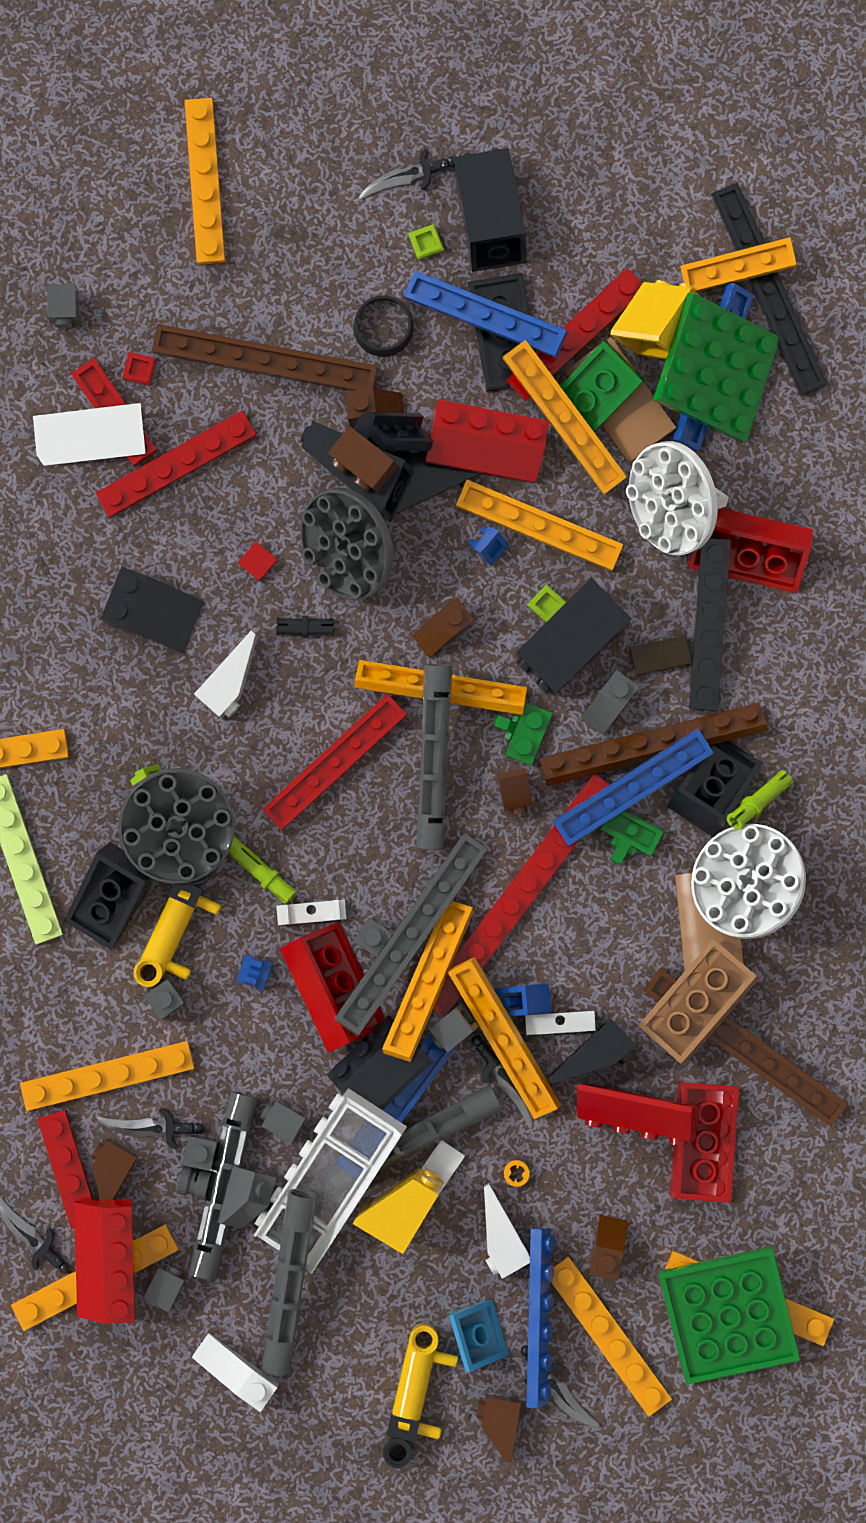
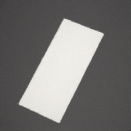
[33,403,145,466]

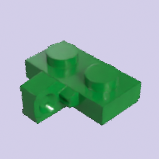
[494,703,552,766]
[599,810,664,866]

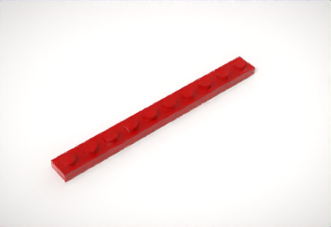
[433,774,609,1017]

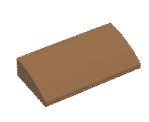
[564,337,676,463]
[675,873,743,971]
[638,939,759,1065]

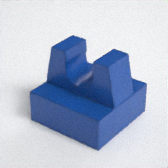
[469,526,509,566]
[236,954,273,990]

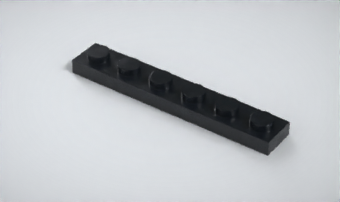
[689,538,731,710]

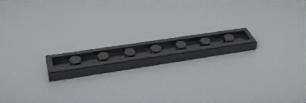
[711,183,827,397]

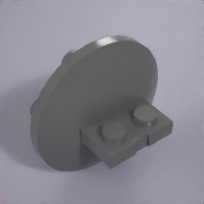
[301,488,397,600]
[118,768,235,884]

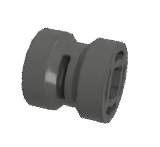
[177,1166,212,1200]

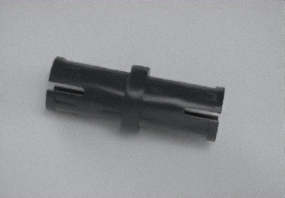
[276,616,334,638]

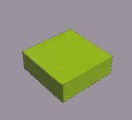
[408,224,444,261]
[527,584,566,623]

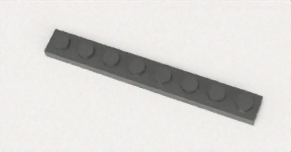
[333,833,487,1036]

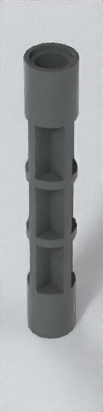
[416,664,452,849]
[325,1085,503,1194]
[188,1092,258,1280]
[261,1189,317,1376]

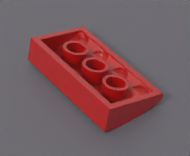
[670,1081,739,1203]

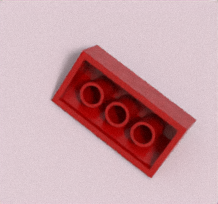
[425,399,549,484]
[687,508,813,593]
[280,922,384,1053]
[577,1084,701,1146]
[74,1199,136,1324]

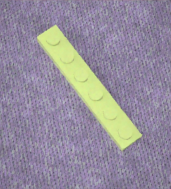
[0,774,64,945]

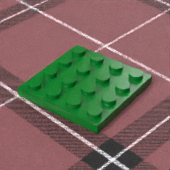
[653,293,779,442]
[658,1246,800,1385]

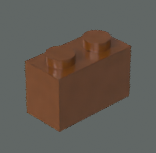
[328,426,398,493]

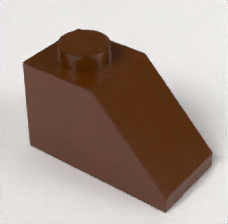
[345,388,404,428]
[412,598,474,658]
[497,768,533,816]
[91,1139,139,1200]
[588,1215,628,1281]
[477,1394,521,1462]

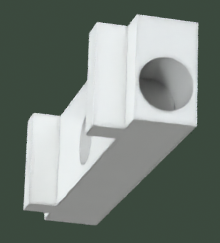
[276,900,347,925]
[525,1011,596,1035]

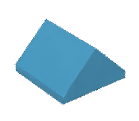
[449,1299,509,1373]

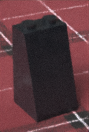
[453,148,527,272]
[301,421,414,522]
[516,577,632,696]

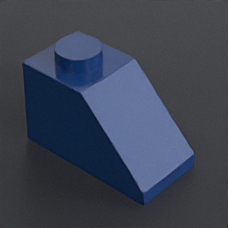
[494,983,552,1016]

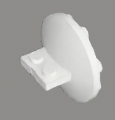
[626,441,729,555]
[691,824,806,939]

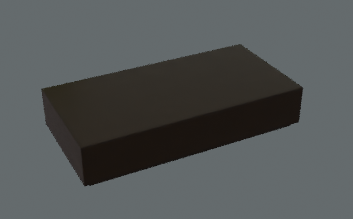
[630,635,692,676]

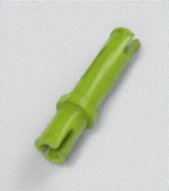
[727,770,793,830]
[228,836,297,905]

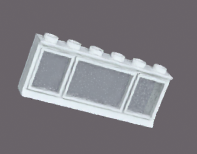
[253,1088,407,1274]

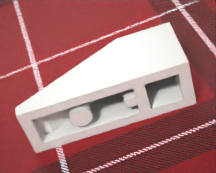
[194,631,257,719]
[484,1183,530,1279]
[192,1333,279,1412]

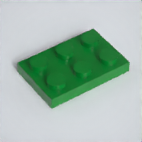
[560,340,645,433]

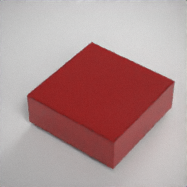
[122,352,157,386]
[238,542,278,582]

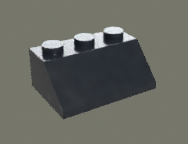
[326,1015,433,1110]

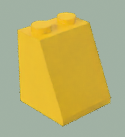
[610,280,700,360]
[353,1168,444,1254]

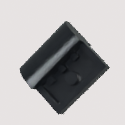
[354,412,434,453]

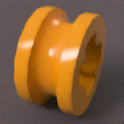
[504,1160,530,1187]

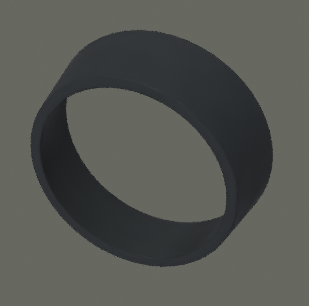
[353,295,414,357]

